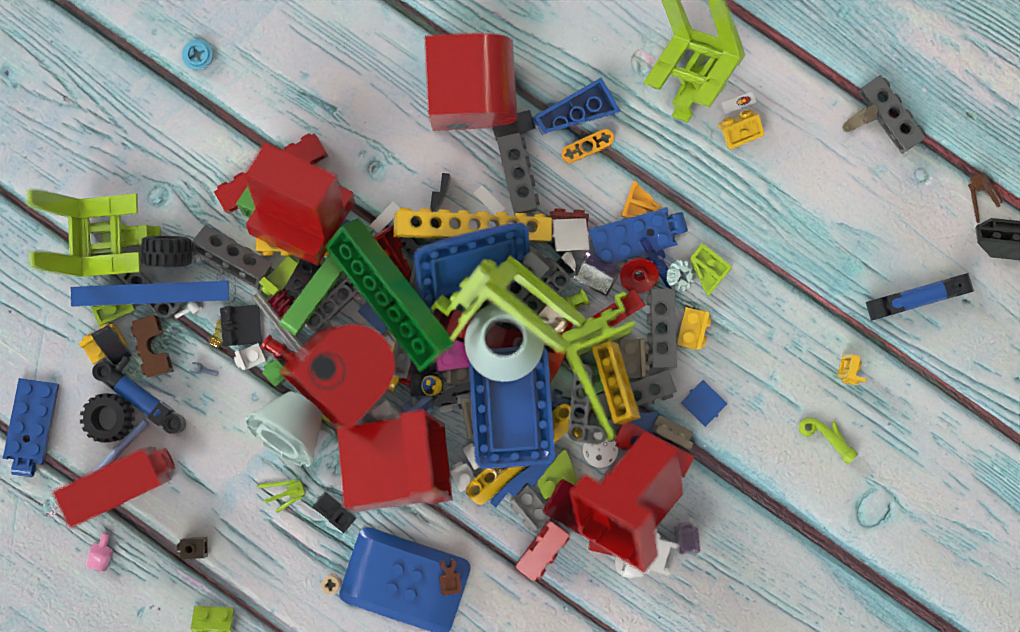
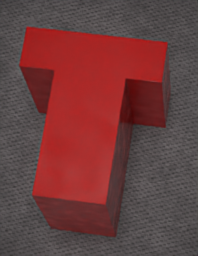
[244,143,355,266]
[337,410,453,512]
[570,432,683,574]

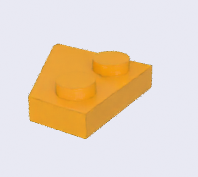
[621,181,662,218]

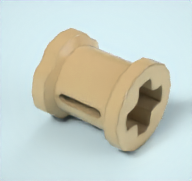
[321,574,341,594]

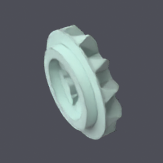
[667,260,695,291]

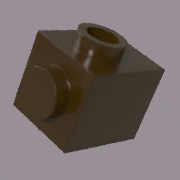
[177,537,208,560]

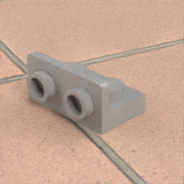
[509,485,550,531]

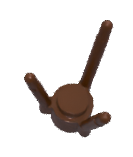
[968,172,1003,223]

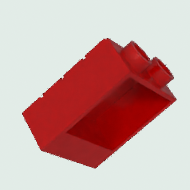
[52,446,176,529]

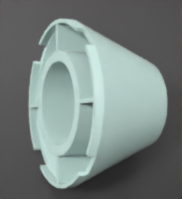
[465,304,544,381]
[244,392,323,467]

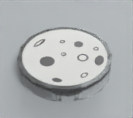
[581,431,620,469]

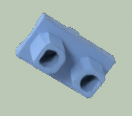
[400,395,435,414]

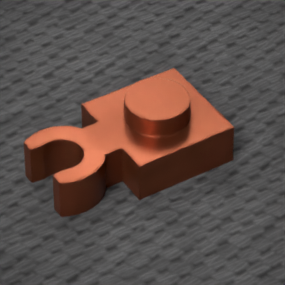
[438,559,462,596]

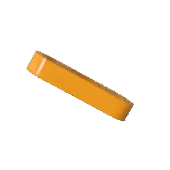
[561,129,614,164]

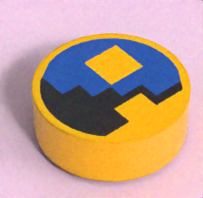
[422,375,442,396]

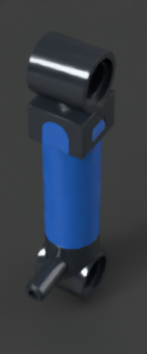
[865,273,974,321]
[92,355,186,434]

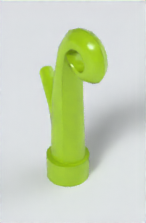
[798,417,858,465]

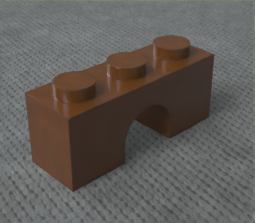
[131,315,174,378]

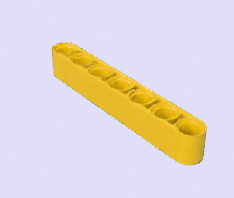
[465,404,571,505]

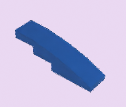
[490,454,557,507]

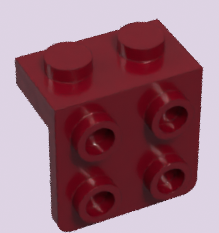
[543,479,579,534]

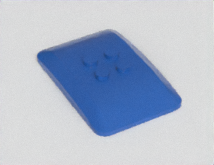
[414,223,531,313]
[469,347,555,469]
[339,527,471,632]

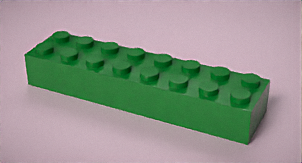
[325,218,455,372]

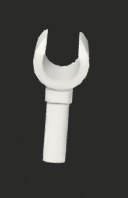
[174,302,202,319]

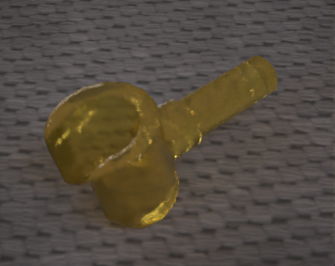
[209,320,223,349]

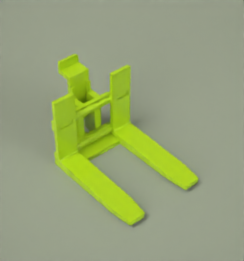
[643,0,745,123]
[27,189,161,278]
[430,256,585,353]
[563,292,635,442]

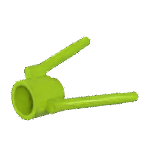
[257,478,306,513]

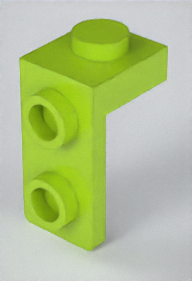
[259,256,298,296]

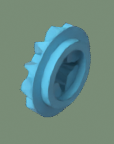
[182,39,213,70]

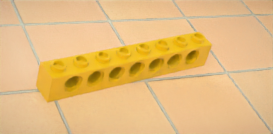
[394,207,552,243]

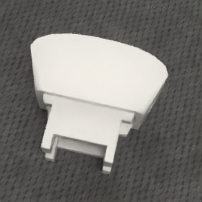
[615,528,678,578]

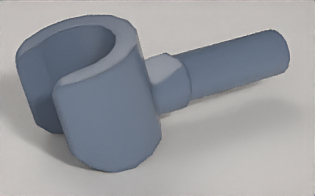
[190,362,219,376]

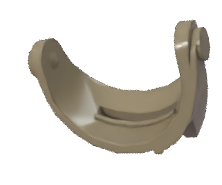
[842,104,878,132]

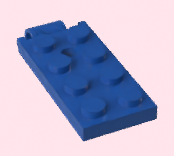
[589,207,688,267]
[3,378,59,478]

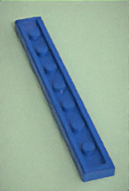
[71,281,230,307]

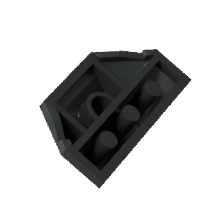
[975,218,1020,260]

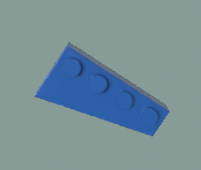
[532,77,620,135]

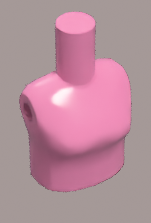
[86,533,113,571]

